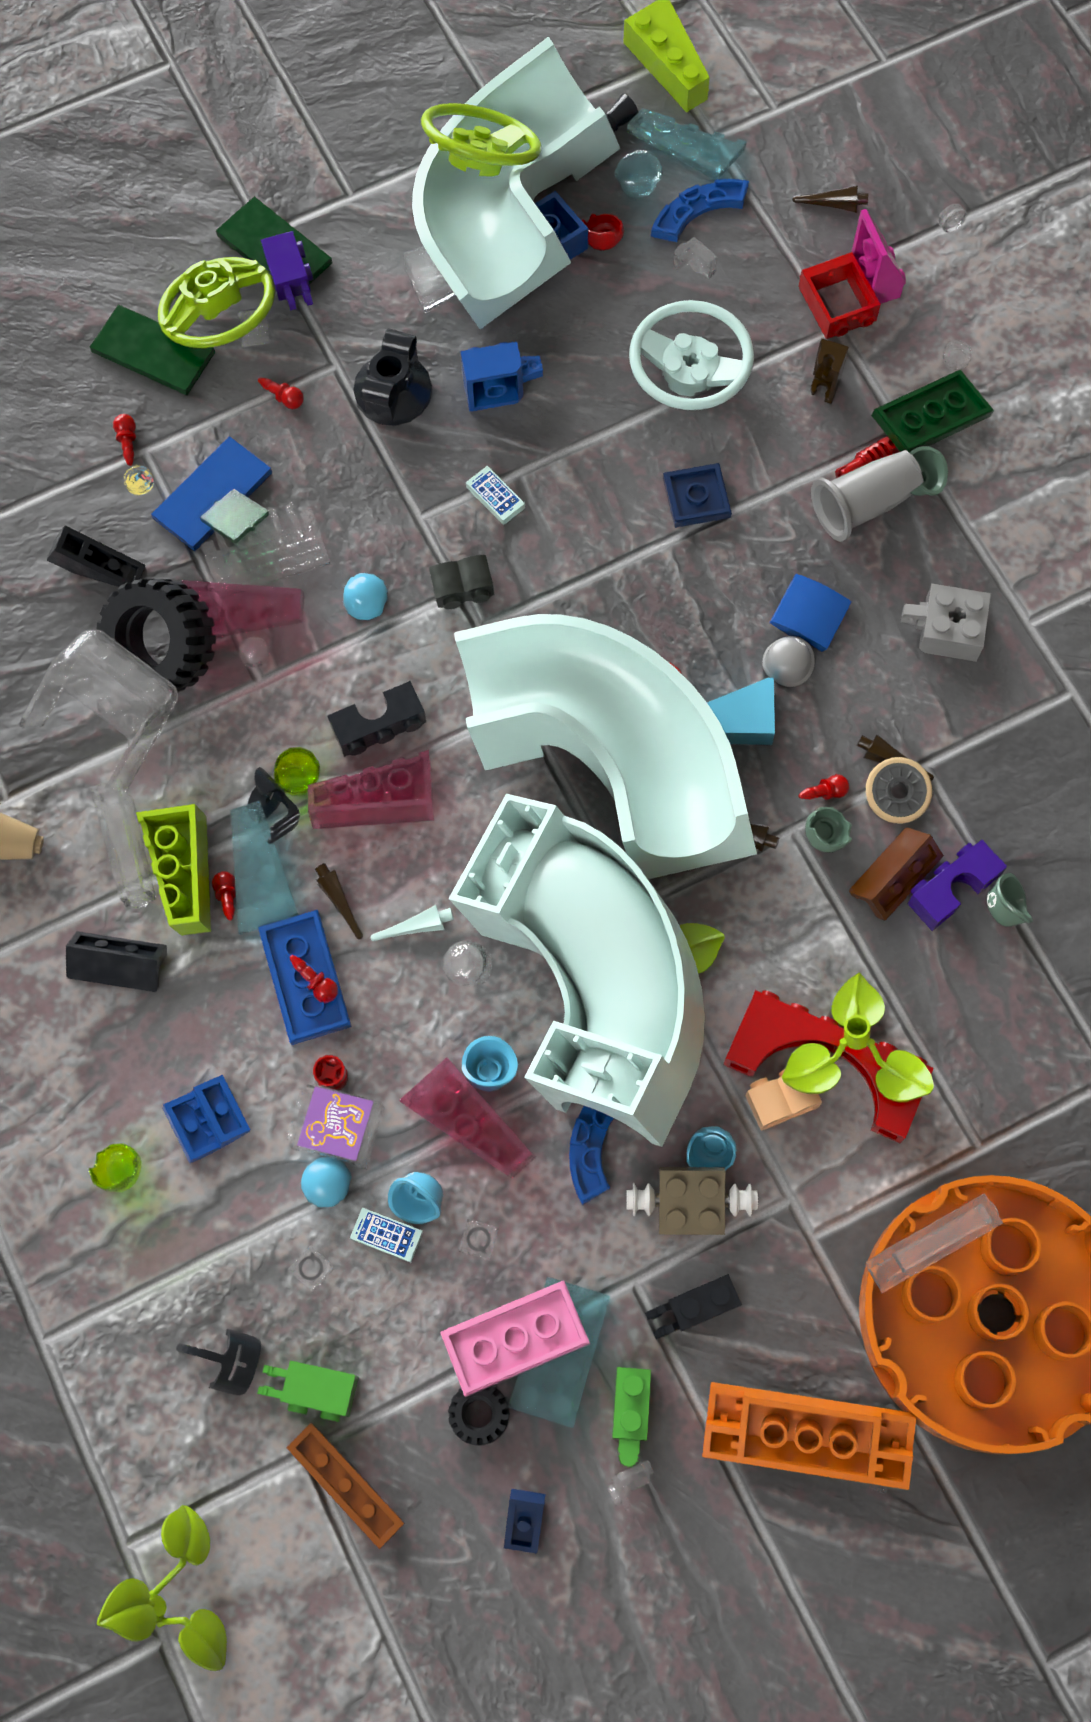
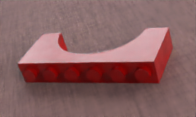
[723,990,934,1143]

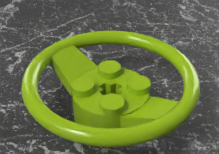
[421,103,541,176]
[158,257,275,348]

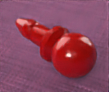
[258,377,304,410]
[113,414,136,466]
[798,774,850,800]
[212,871,237,921]
[290,955,338,1003]

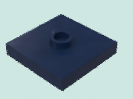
[663,463,732,528]

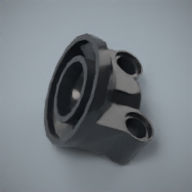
[353,328,432,426]

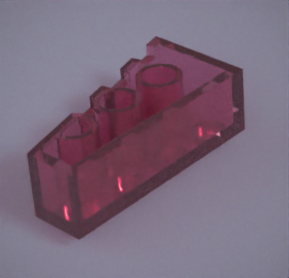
[182,580,305,638]
[308,750,434,829]
[399,1057,536,1179]

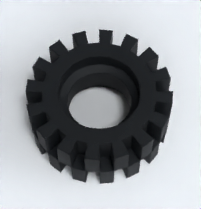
[448,1386,510,1446]

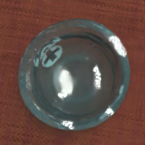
[614,150,663,198]

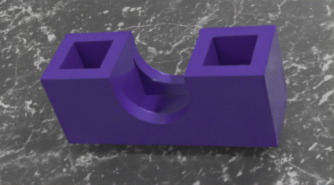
[907,840,1007,931]

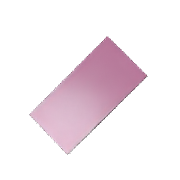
[440,1280,590,1397]

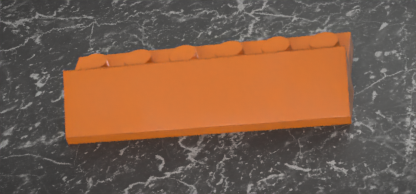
[702,1382,916,1490]

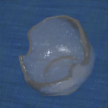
[443,940,493,988]

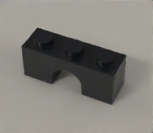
[327,681,426,757]

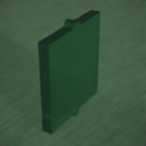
[200,489,270,544]

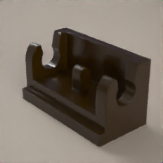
[810,338,849,404]

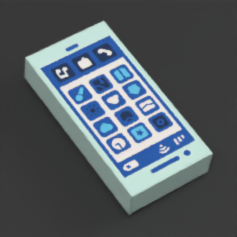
[466,466,525,525]
[350,1208,423,1263]

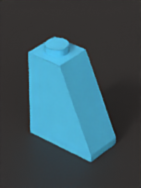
[707,678,775,745]

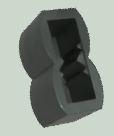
[429,555,495,609]

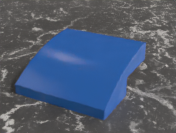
[769,574,852,652]
[162,1075,250,1164]

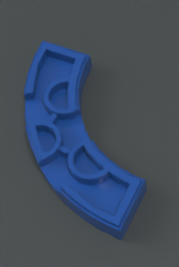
[651,179,749,242]
[569,1106,614,1205]

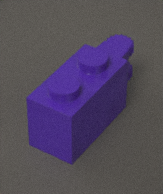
[261,231,313,311]

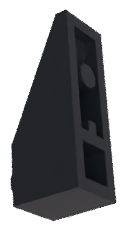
[47,525,146,587]

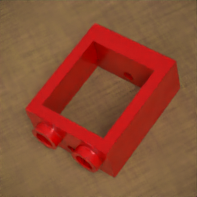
[798,252,881,339]

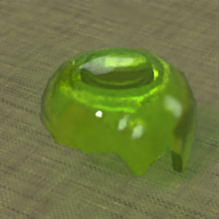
[273,747,320,796]
[89,1143,142,1192]

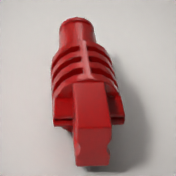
[835,436,900,478]

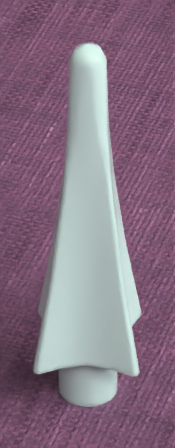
[370,905,454,941]

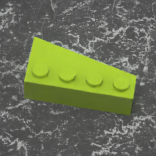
[623,0,710,113]
[136,804,211,936]

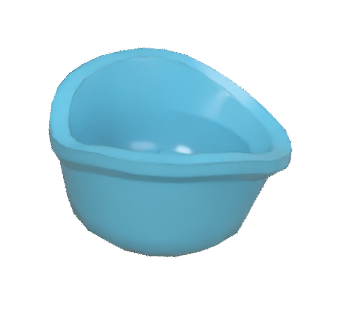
[462,1036,518,1092]
[388,1172,443,1224]

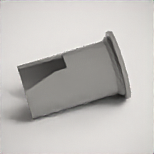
[811,450,924,542]

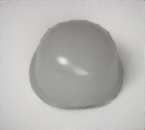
[762,636,815,687]

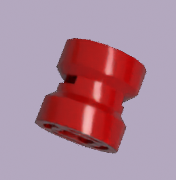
[313,1055,348,1092]

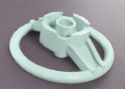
[629,300,754,410]

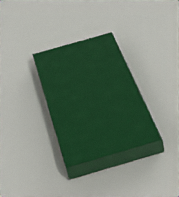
[216,196,333,284]
[90,304,215,395]
[871,369,994,453]

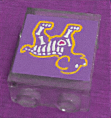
[287,1083,385,1170]

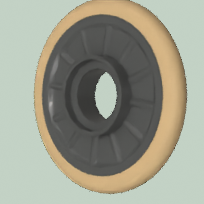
[866,757,932,824]

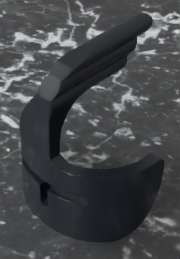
[247,767,300,844]
[176,1329,261,1395]

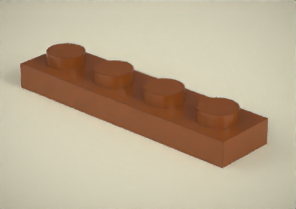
[286,1423,405,1549]

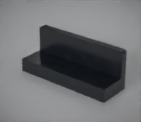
[66,931,167,992]

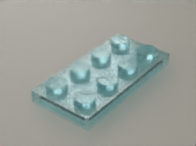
[509,1277,610,1428]

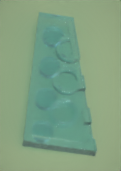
[627,108,747,180]
[231,800,299,935]

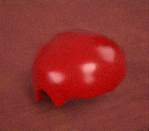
[582,213,624,251]

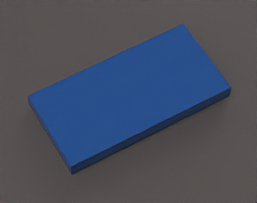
[151,436,272,552]
[258,909,352,1045]

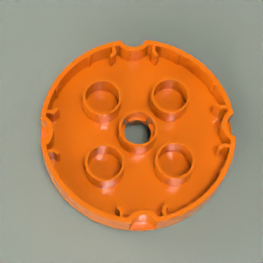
[859,1175,1091,1454]

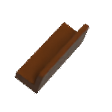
[849,827,944,921]

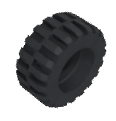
[96,579,216,695]

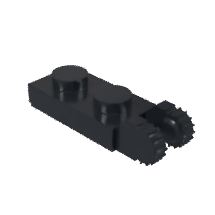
[645,1274,742,1339]

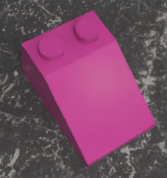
[852,209,906,304]

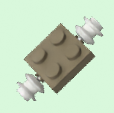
[626,1167,758,1235]

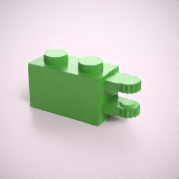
[257,1360,359,1422]
[612,1367,651,1468]

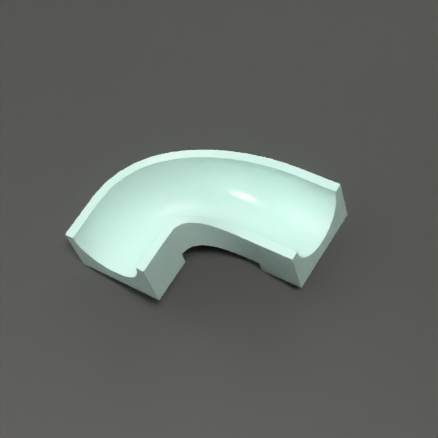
[412,37,620,329]
[454,614,757,879]
[449,794,705,1147]

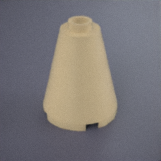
[0,812,44,860]

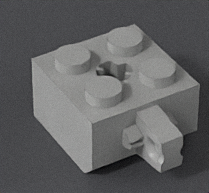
[901,583,991,662]

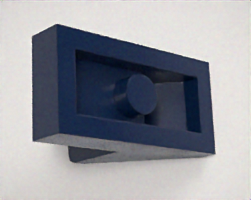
[504,1489,546,1554]

